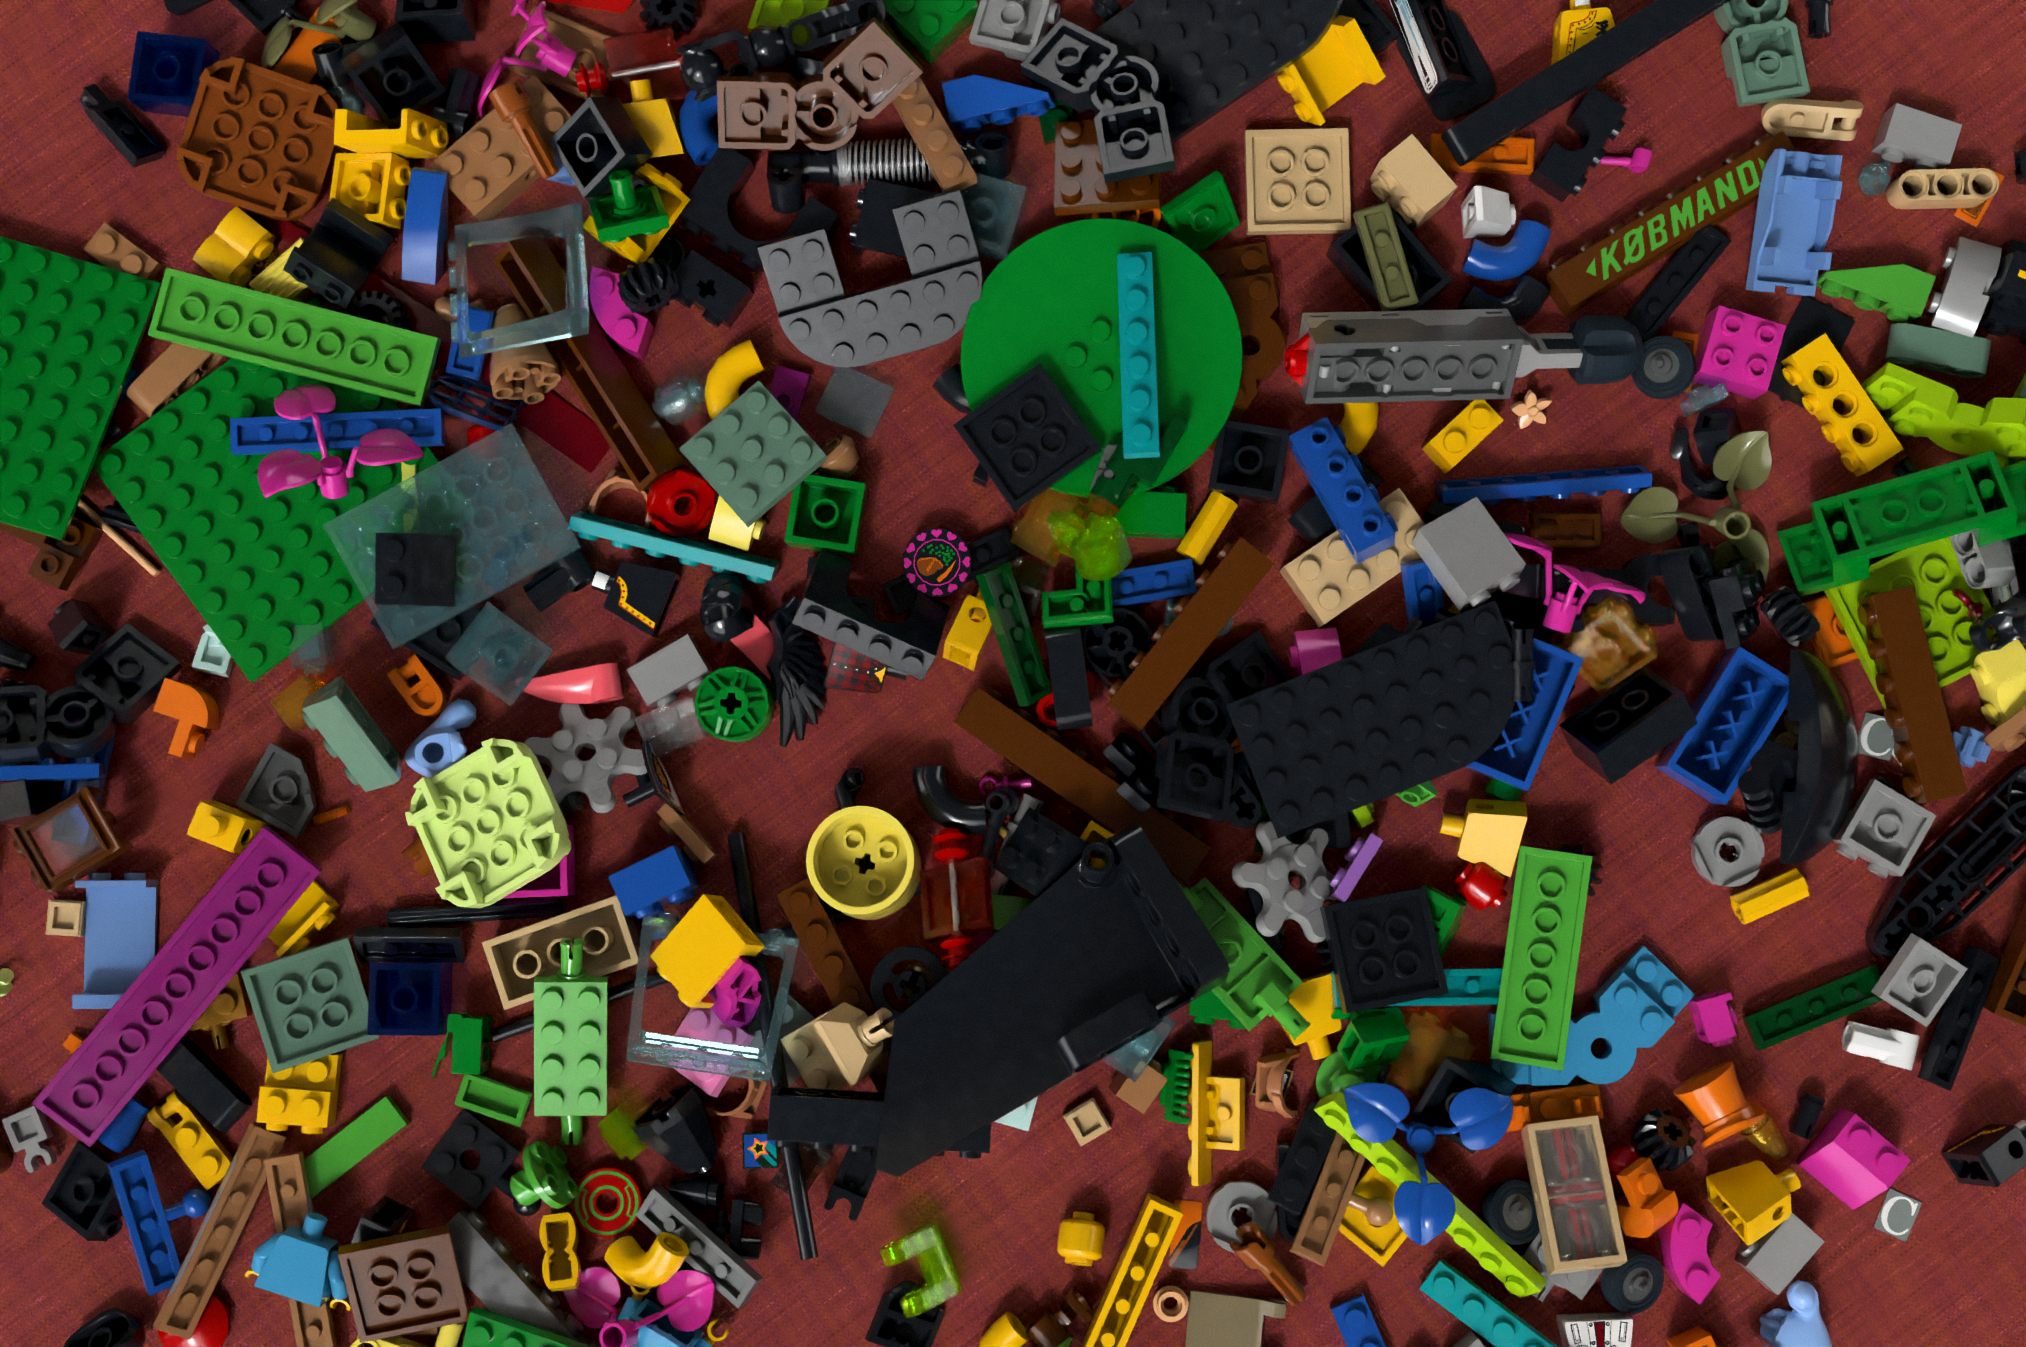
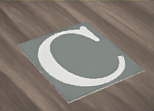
[1858,712,1895,761]
[1874,1188,1922,1242]

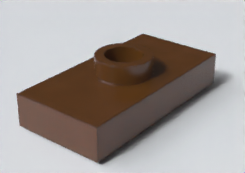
[1528,512,1601,549]

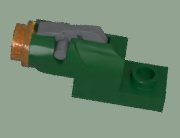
[1086,415,1187,520]

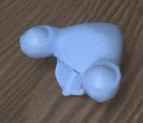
[404,699,476,778]
[1759,1280,1832,1347]

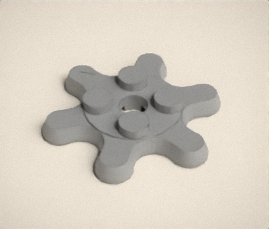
[525,703,647,813]
[1232,820,1337,943]

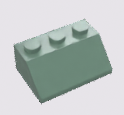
[301,676,403,792]

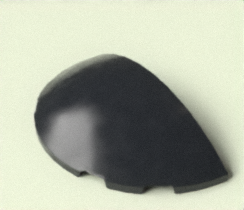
[1780,649,1859,863]

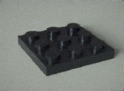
[953,364,1102,512]
[1320,887,1449,1014]

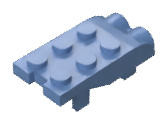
[1746,148,1843,296]

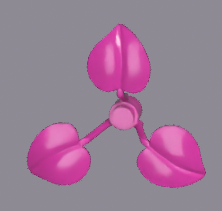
[478,0,577,118]
[258,384,424,499]
[1504,533,1646,634]
[563,1266,716,1347]

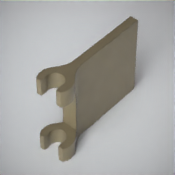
[1185,1289,1286,1347]

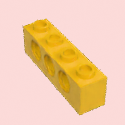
[1781,333,1904,477]

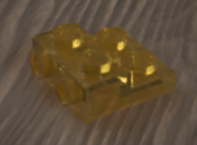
[1555,596,1658,695]
[1387,1009,1476,1097]

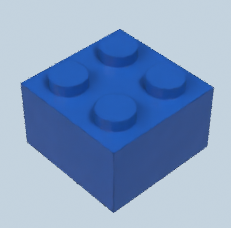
[608,846,702,920]

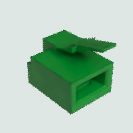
[1420,885,1468,957]
[1331,1006,1411,1070]
[431,1012,492,1078]

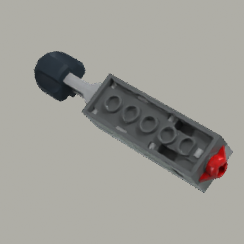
[1284,309,1643,404]

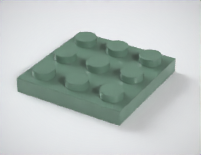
[679,381,828,527]
[241,936,379,1073]

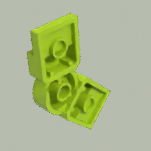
[1861,362,2026,461]

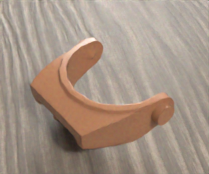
[588,469,655,529]
[1255,1048,1300,1118]
[705,1057,769,1119]

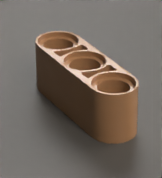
[126,343,223,418]

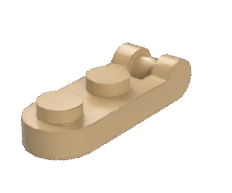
[1761,98,1864,141]

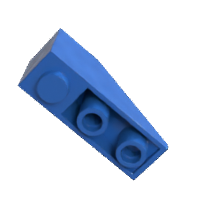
[942,75,1056,134]

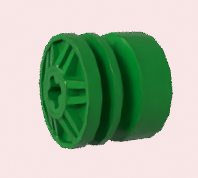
[694,666,775,743]

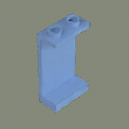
[72,873,159,1009]

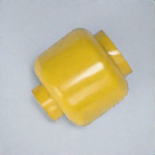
[1057,1212,1105,1266]

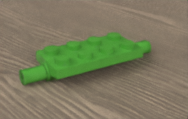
[1174,877,1311,1040]
[534,938,608,1145]

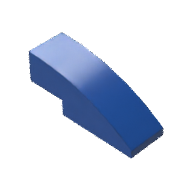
[402,167,448,285]

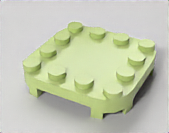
[405,738,571,908]

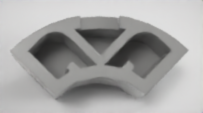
[1927,237,2002,338]

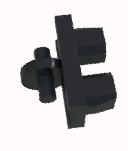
[706,1194,765,1260]

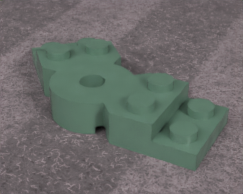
[1713,0,1810,107]

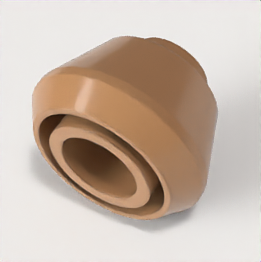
[816,435,859,480]

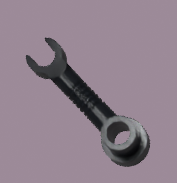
[969,787,1020,880]

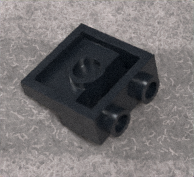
[1709,557,1765,649]
[41,1141,123,1241]

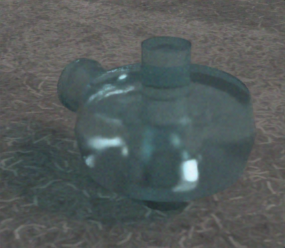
[1858,160,1892,196]

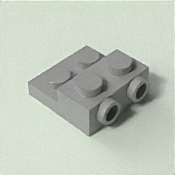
[969,0,1061,61]
[1832,779,1937,879]
[1871,933,1968,1027]

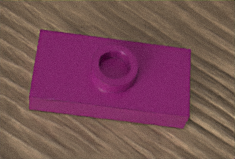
[769,365,811,423]

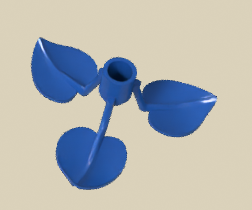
[1343,1082,1513,1245]

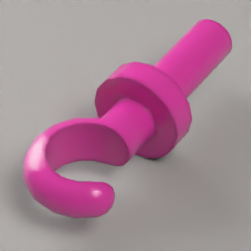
[979,776,1033,796]

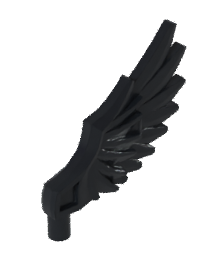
[766,596,827,747]

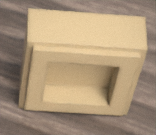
[45,899,86,937]
[1063,1097,1111,1146]

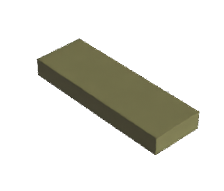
[1353,202,1418,311]

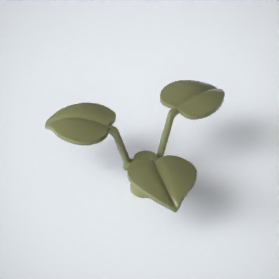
[261,0,377,69]
[1620,430,1772,583]

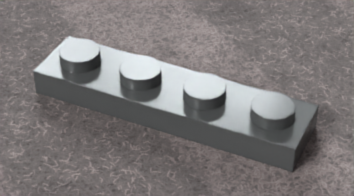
[635,1185,763,1309]

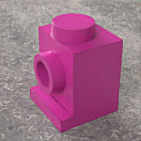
[1688,990,1737,1047]

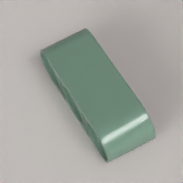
[1885,323,1992,379]

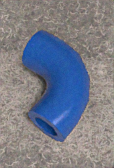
[679,90,719,166]
[1461,220,1551,282]

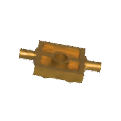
[188,967,253,1050]

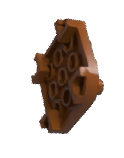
[176,56,338,221]

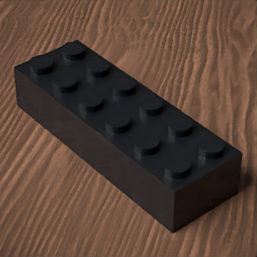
[767,1086,992,1159]

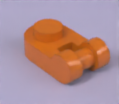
[387,653,446,716]

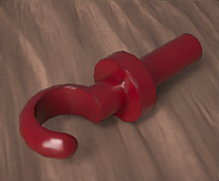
[1952,589,1994,630]

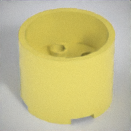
[806,806,922,920]

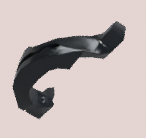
[1669,427,1737,500]

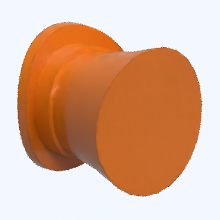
[1673,1061,1768,1148]

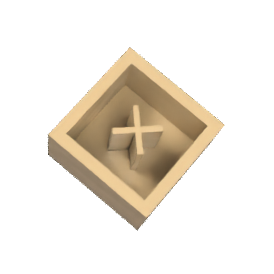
[1369,134,1457,232]

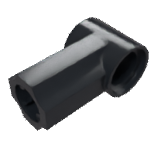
[311,39,372,87]
[431,68,482,140]
[523,546,596,612]

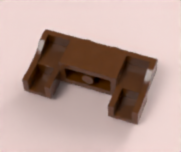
[0,516,104,591]

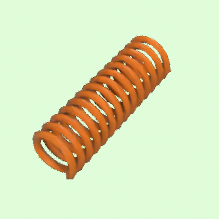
[313,805,351,825]

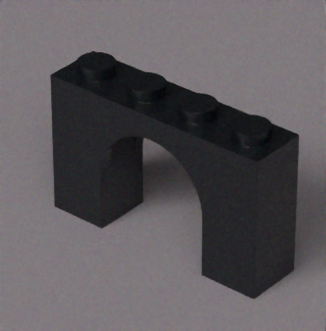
[679,147,841,273]
[792,549,950,680]

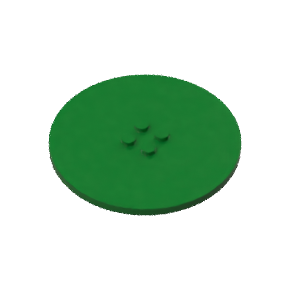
[961,218,1243,498]

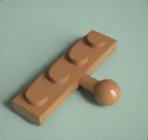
[1289,1132,1393,1266]

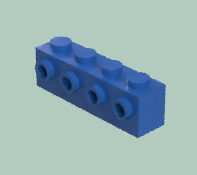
[1289,417,1398,564]

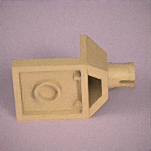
[780,1002,895,1089]

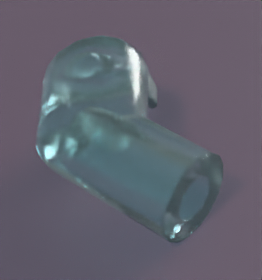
[320,84,365,115]

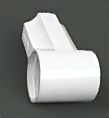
[1841,1021,1920,1071]

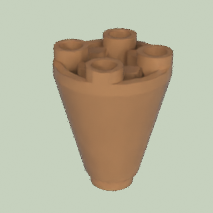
[489,304,561,404]

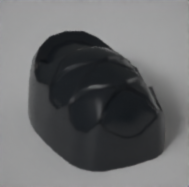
[700,573,754,642]
[64,1308,146,1347]

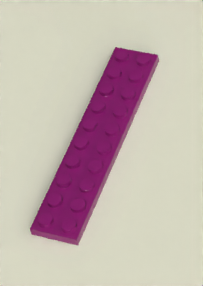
[32,825,323,1147]

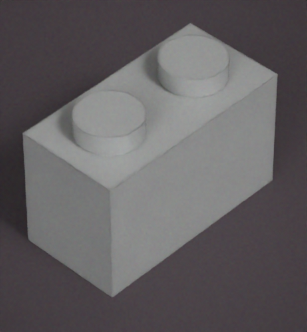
[1871,103,1962,170]
[626,634,712,709]
[1735,1213,1825,1295]

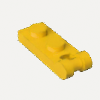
[147,1090,233,1191]

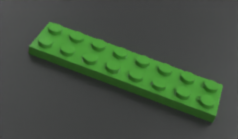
[148,268,441,407]

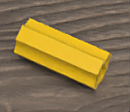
[1176,491,1238,566]
[1729,868,1810,925]

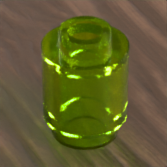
[597,1106,648,1160]

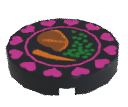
[902,528,972,598]

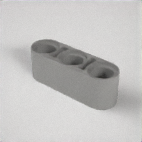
[1950,530,2015,589]

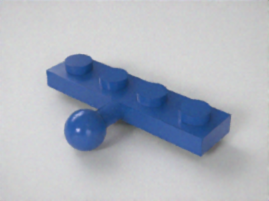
[107,1150,211,1296]

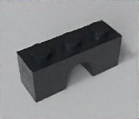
[1528,86,1627,202]

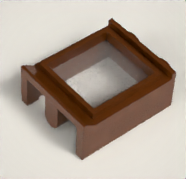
[11,786,133,892]

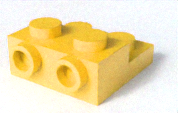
[329,153,412,229]
[256,1053,342,1134]

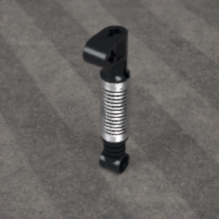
[766,131,1012,214]

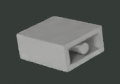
[1411,497,1526,611]

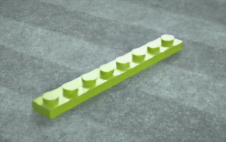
[1314,1090,1547,1298]

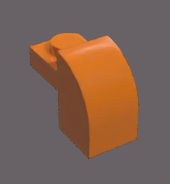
[153,678,220,759]
[1616,1157,1678,1238]

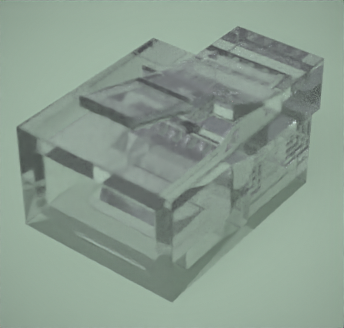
[634,696,710,758]

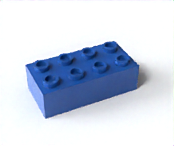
[1465,638,1584,791]
[1655,647,1789,804]

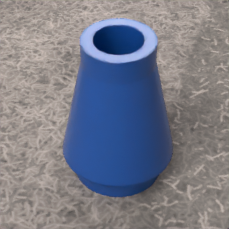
[98,1098,150,1153]

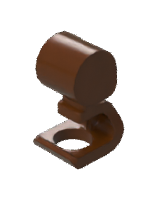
[1025,1285,1095,1347]

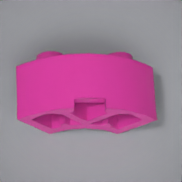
[589,266,655,361]
[1288,628,1342,677]
[708,955,762,1029]
[1658,1200,1721,1305]

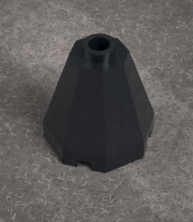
[633,1082,718,1174]

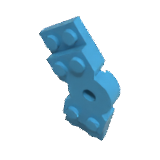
[1488,945,1695,1086]

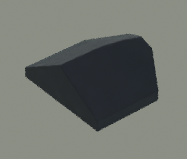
[865,1280,945,1347]

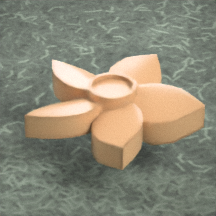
[1510,389,1552,429]

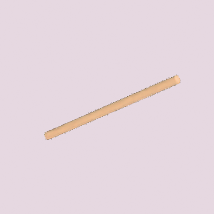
[77,498,161,577]

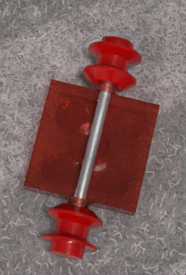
[575,26,712,104]
[919,828,994,970]

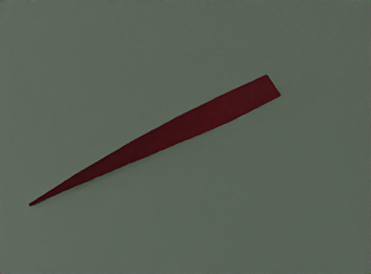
[246,210,610,473]

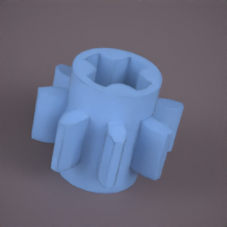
[1951,726,1992,768]

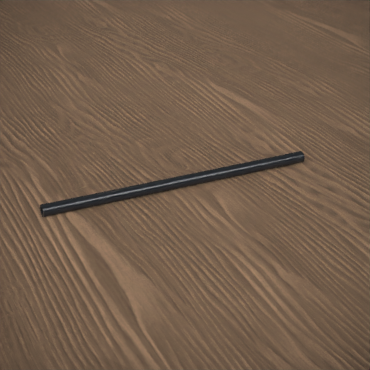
[727,832,819,1260]

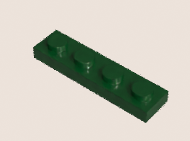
[976,561,1052,707]
[1742,964,1883,1051]

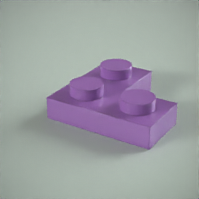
[1329,833,1384,903]

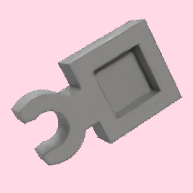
[2,1106,57,1173]

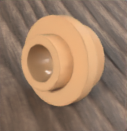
[1153,1285,1189,1322]

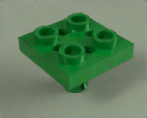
[588,170,670,243]

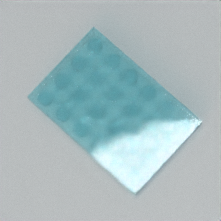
[323,423,582,649]

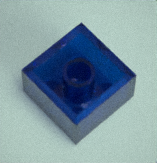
[127,31,220,117]
[367,963,453,1036]

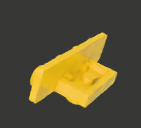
[1188,1040,1245,1187]

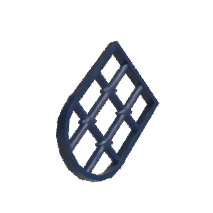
[428,375,526,434]

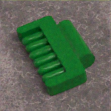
[1159,1049,1194,1124]

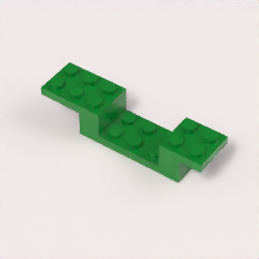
[1777,450,2026,597]

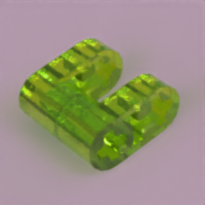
[879,1222,963,1318]

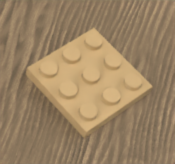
[1244,128,1351,235]

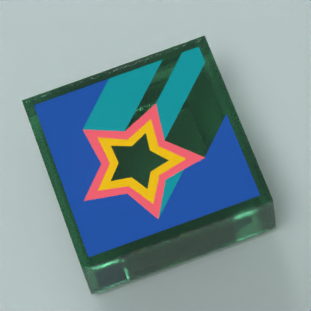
[742,1131,780,1169]

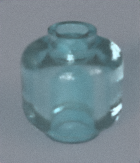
[652,374,706,426]

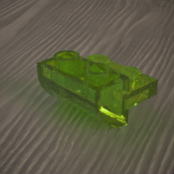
[1046,509,1133,581]

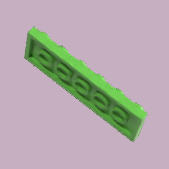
[1490,846,1593,1071]

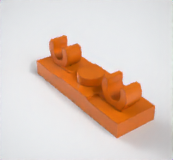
[1506,1082,1604,1132]

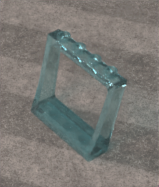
[448,203,589,358]
[627,913,800,1082]

